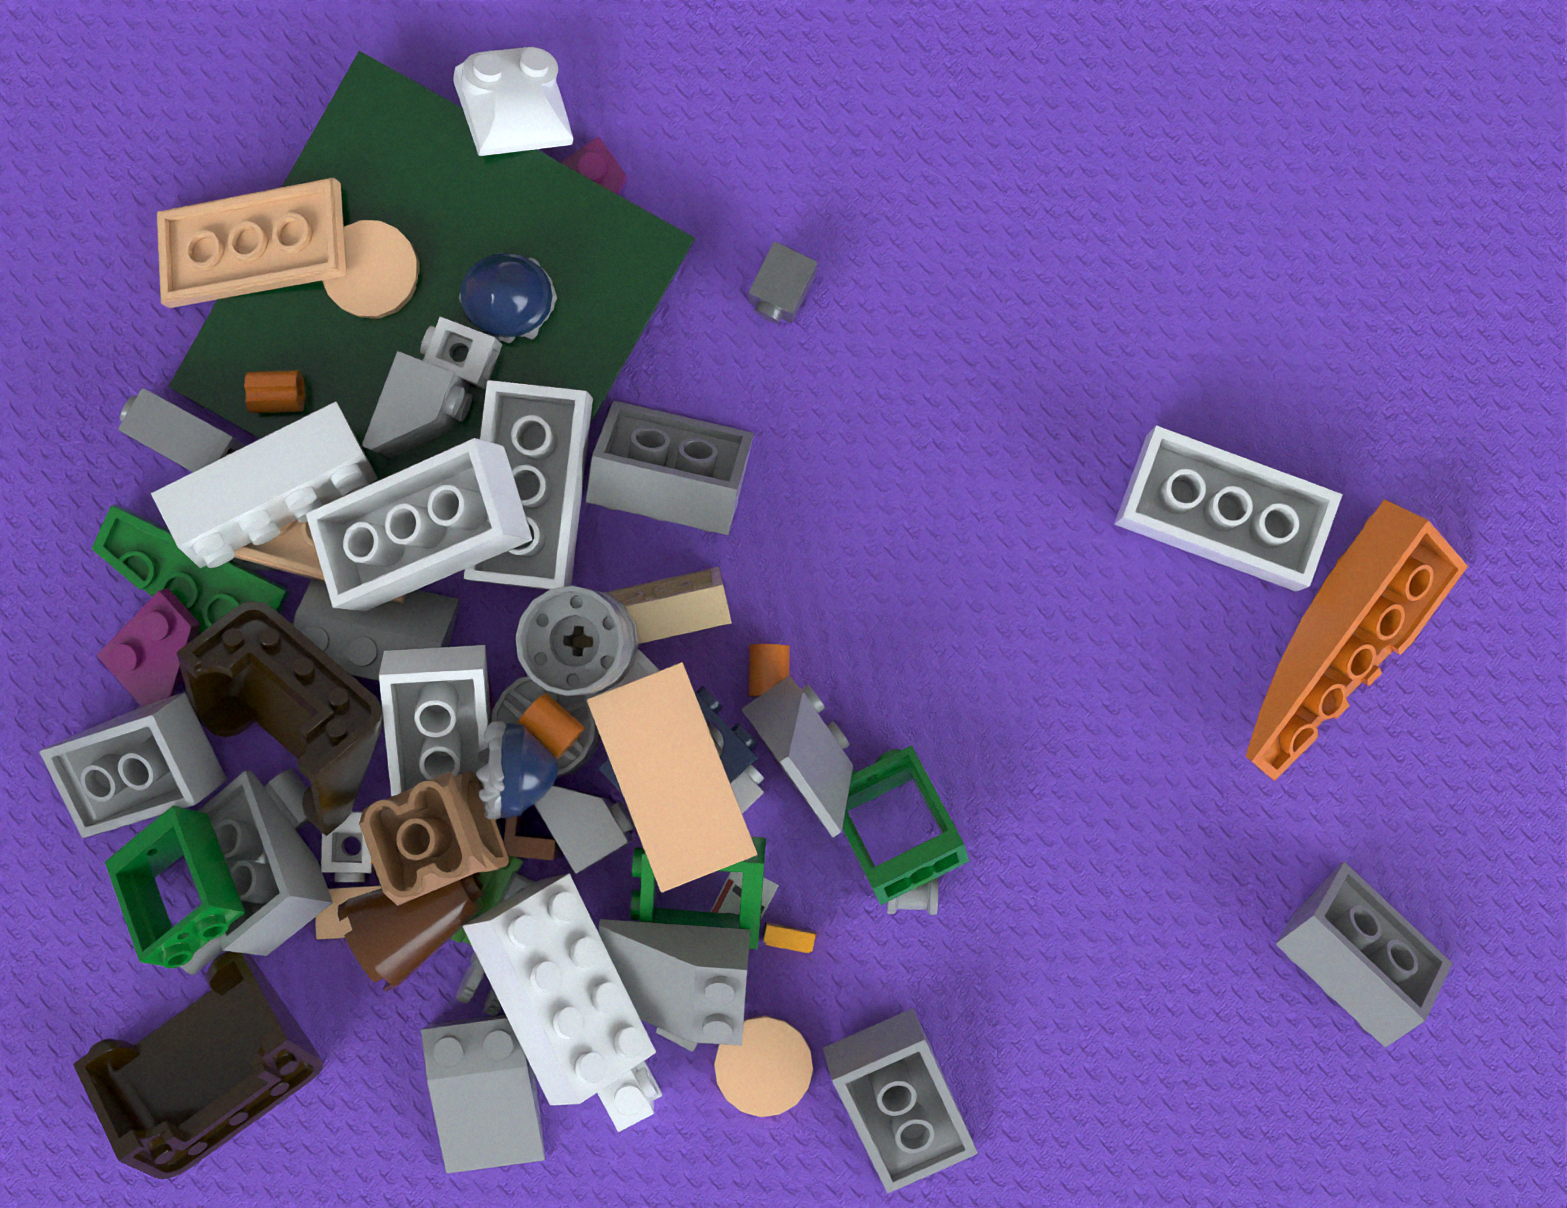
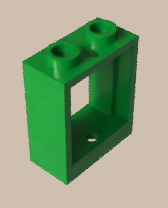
[842,745,969,906]
[105,805,245,968]
[630,837,766,949]

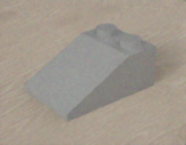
[741,675,853,838]
[39,692,227,838]
[198,770,333,956]
[599,919,750,1046]
[823,1008,978,1193]
[421,1014,546,1174]

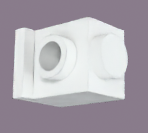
[420,317,503,390]
[321,811,376,882]
[597,1060,662,1133]

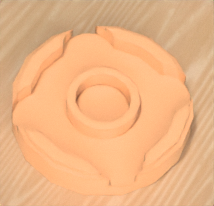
[322,220,420,319]
[714,1015,813,1117]

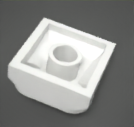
[453,47,573,156]

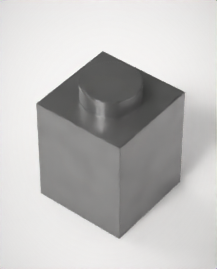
[748,241,818,324]

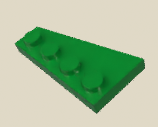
[91,505,291,635]

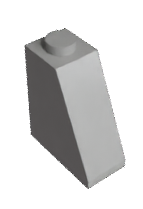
[117,387,246,472]

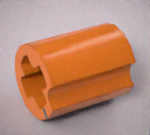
[244,370,305,413]
[748,644,790,697]
[517,693,585,760]

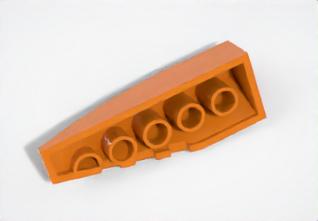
[1245,499,1468,781]

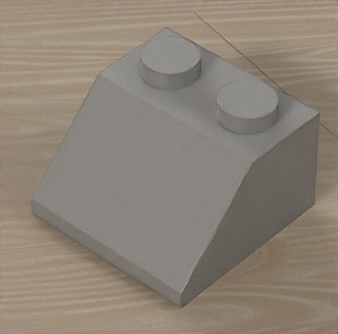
[362,351,472,459]
[535,784,635,874]

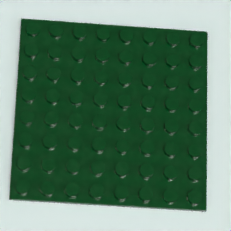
[168,51,696,485]

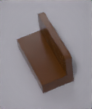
[504,808,563,860]

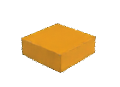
[763,922,816,953]

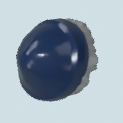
[459,253,557,343]
[476,721,558,819]

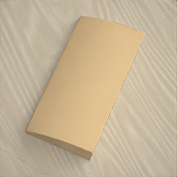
[573,567,732,656]

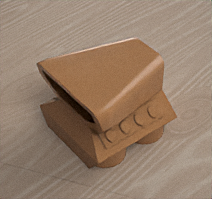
[359,771,509,906]

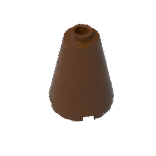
[338,873,485,992]

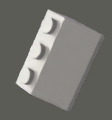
[586,400,754,535]
[293,579,460,681]
[1276,862,1453,1048]

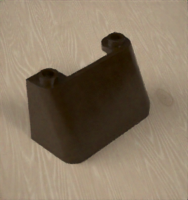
[176,601,383,836]
[73,951,323,1179]

